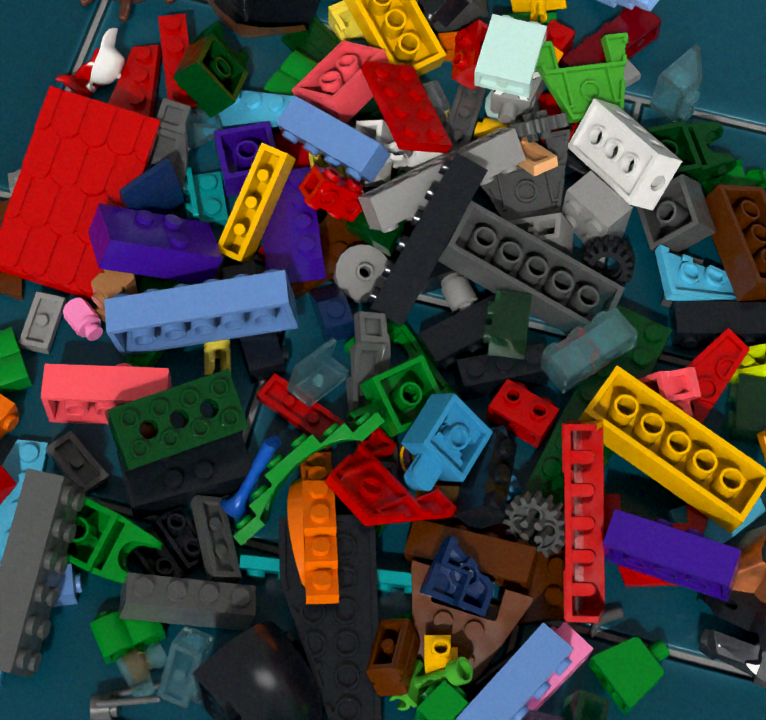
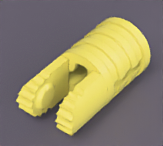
[204,339,231,375]

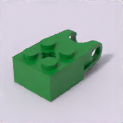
[66,497,164,584]

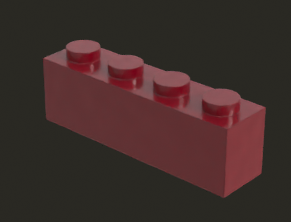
[560,6,662,68]

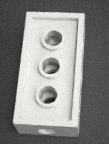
[568,98,682,211]

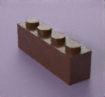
[404,519,538,593]

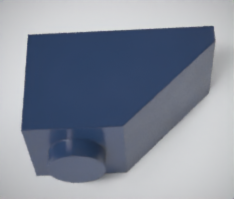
[308,284,354,344]

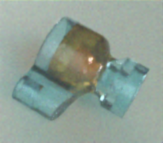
[115,641,169,697]

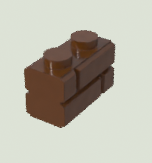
[366,618,421,696]

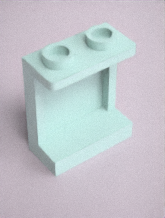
[474,14,547,98]

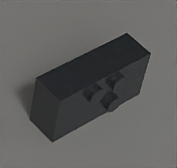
[116,431,255,521]

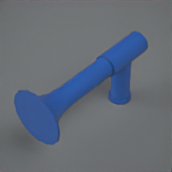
[220,435,282,519]

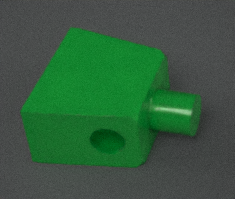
[587,636,670,716]

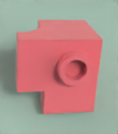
[638,367,701,416]

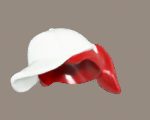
[55,28,125,97]

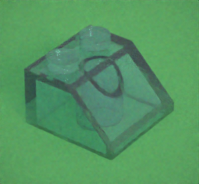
[649,44,703,123]

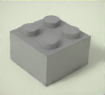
[561,171,633,248]

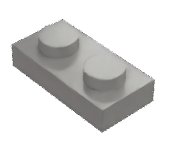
[18,291,66,354]

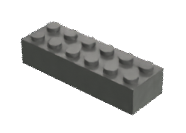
[438,200,625,342]
[0,468,85,678]

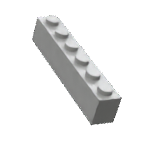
[358,128,526,233]

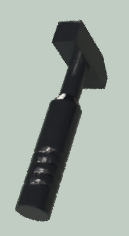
[459,645,521,698]

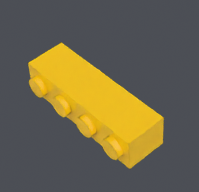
[218,142,296,263]

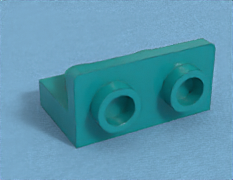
[183,167,228,228]

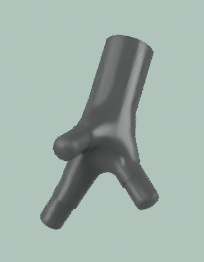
[588,606,624,637]

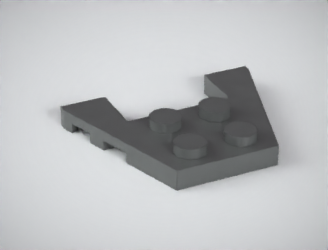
[480,129,570,221]

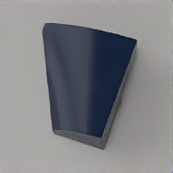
[419,536,496,617]

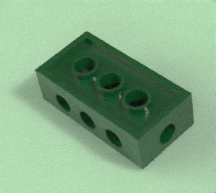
[104,368,249,472]

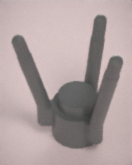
[90,682,162,720]

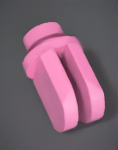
[63,297,103,341]

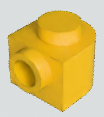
[424,635,458,674]

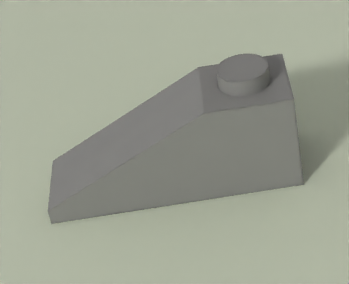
[509,212,574,255]

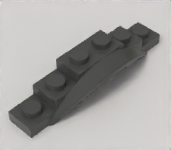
[145,98,192,215]
[346,311,399,479]

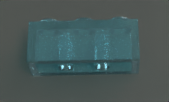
[541,306,638,394]

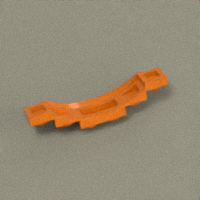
[287,452,339,604]

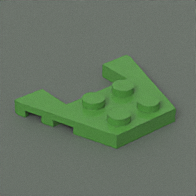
[536,32,628,123]

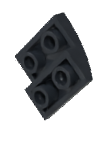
[130,506,204,578]

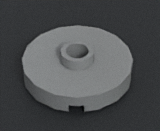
[333,244,389,303]

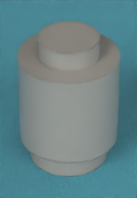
[441,272,479,315]

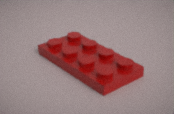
[361,61,453,154]

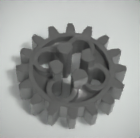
[506,110,569,143]
[502,491,565,558]

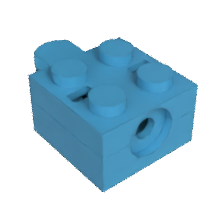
[401,393,493,491]

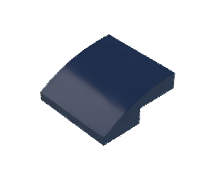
[119,158,184,215]

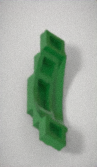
[233,411,386,545]

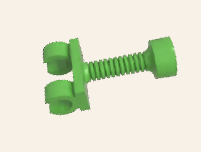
[389,657,473,711]

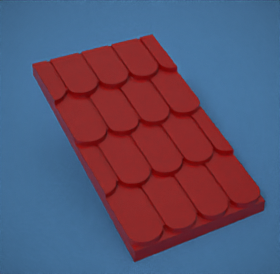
[0,86,161,301]

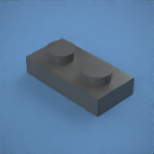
[46,430,109,496]

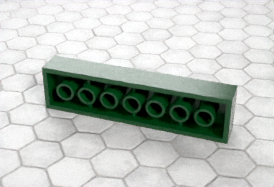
[521,305,672,528]

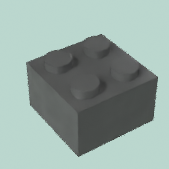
[636,174,716,254]

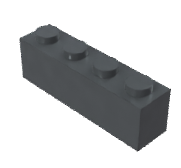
[119,572,256,631]

